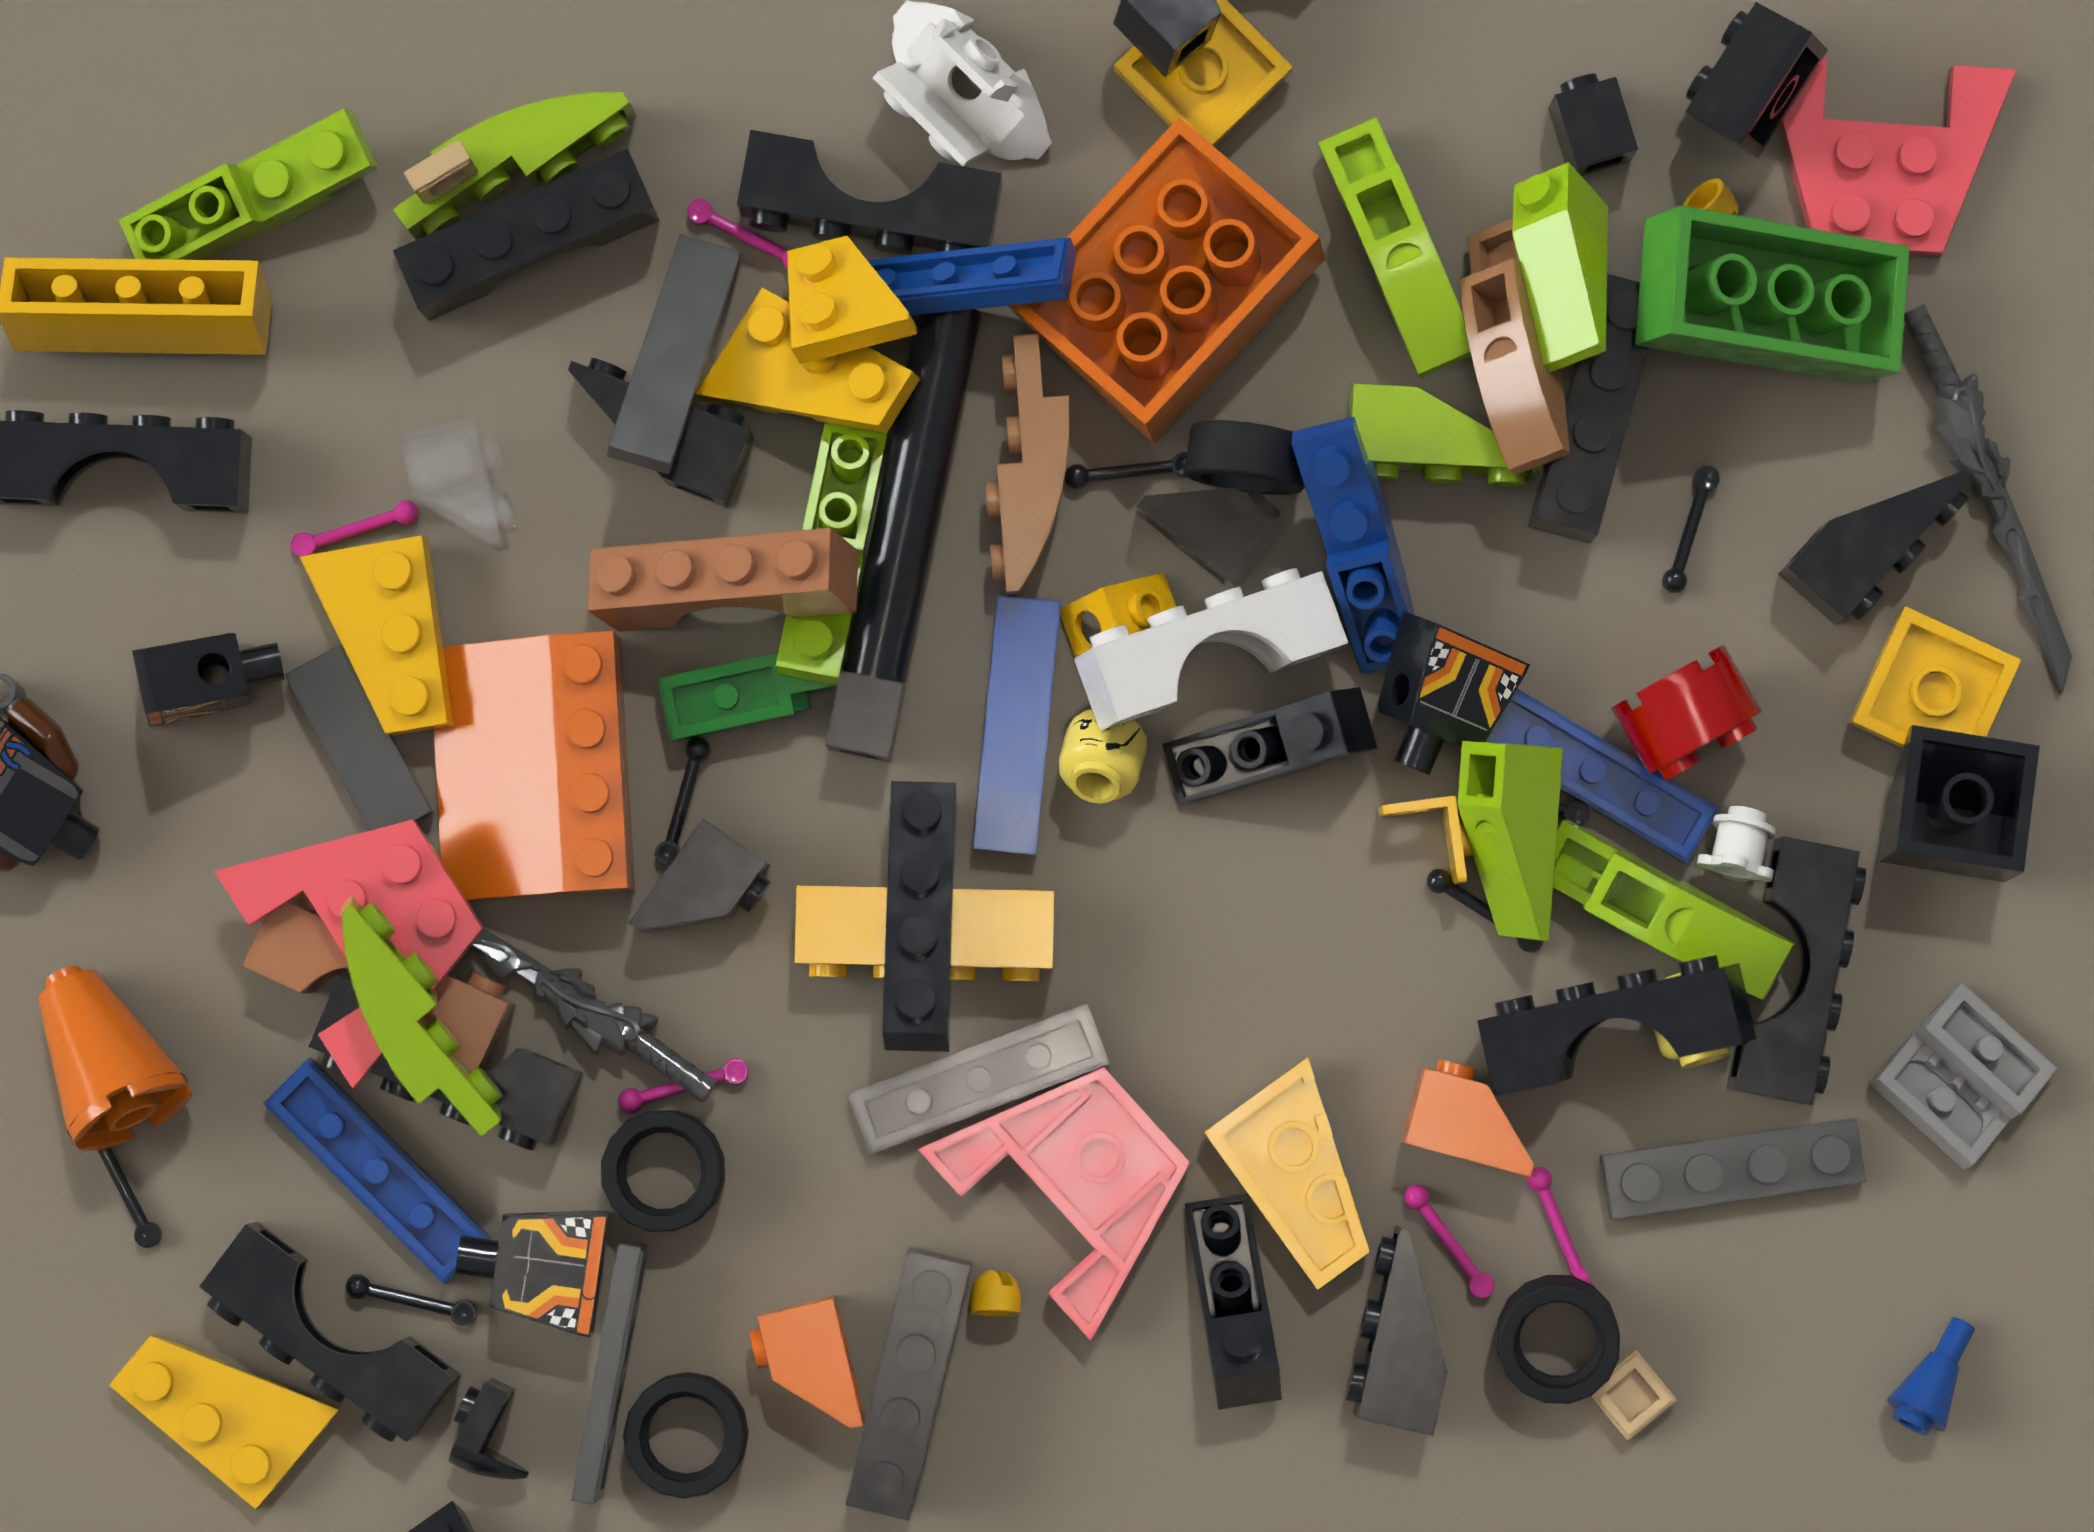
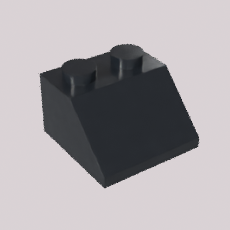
[1685,2,1828,159]
[1879,725,2040,882]

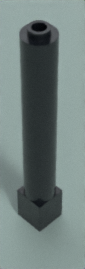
[825,309,982,762]

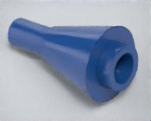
[1887,1317,1975,1436]

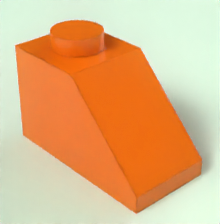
[1401,1059,1534,1177]
[750,1295,866,1428]

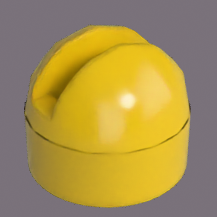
[1683,178,1738,215]
[970,1269,1021,1317]

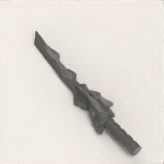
[1904,304,2072,693]
[469,929,717,1102]

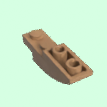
[1459,218,1570,475]
[986,334,1070,597]

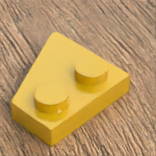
[787,235,917,364]

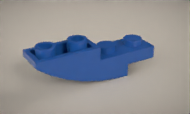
[1291,417,1415,674]

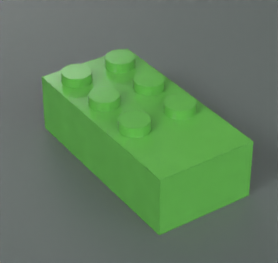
[1635,205,1910,383]

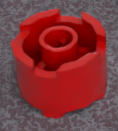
[1611,644,1762,781]

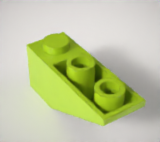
[1348,384,1542,487]
[1457,741,1563,941]

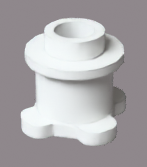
[1696,806,1777,883]

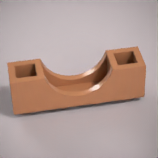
[588,528,858,632]
[242,893,516,1072]

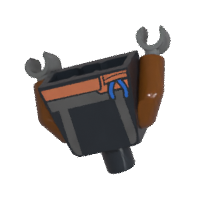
[0,674,99,871]

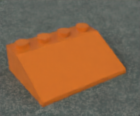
[1007,117,1325,444]
[434,631,635,901]

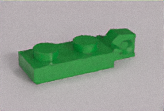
[657,652,837,742]

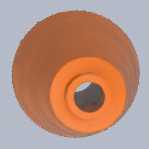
[38,965,192,1151]

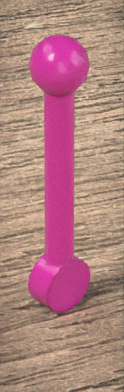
[687,199,797,270]
[291,500,419,557]
[618,1058,749,1113]
[1527,1167,1591,1284]
[1404,1185,1495,1298]

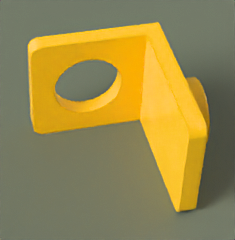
[1060,573,1176,658]
[1378,795,1473,884]

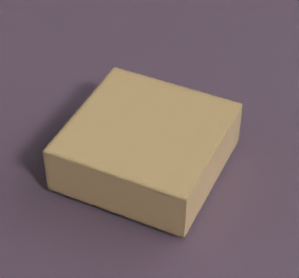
[403,139,478,204]
[1590,1348,1677,1441]

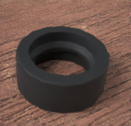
[1184,420,1305,495]
[601,1110,725,1232]
[1497,1275,1620,1404]
[623,1372,749,1499]

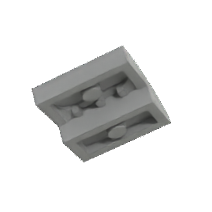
[1869,983,2058,1170]

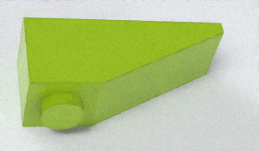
[1512,162,1609,373]

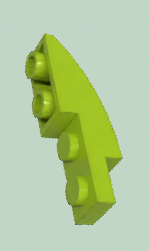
[393,92,636,240]
[118,108,379,260]
[1318,117,1471,378]
[775,423,888,686]
[1553,819,1795,1000]
[341,896,503,1137]

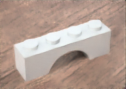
[1074,568,1348,731]

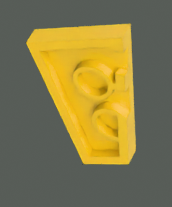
[696,287,920,433]
[299,535,454,736]
[1204,1057,1370,1290]
[109,1334,342,1510]

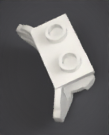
[873,0,1052,167]

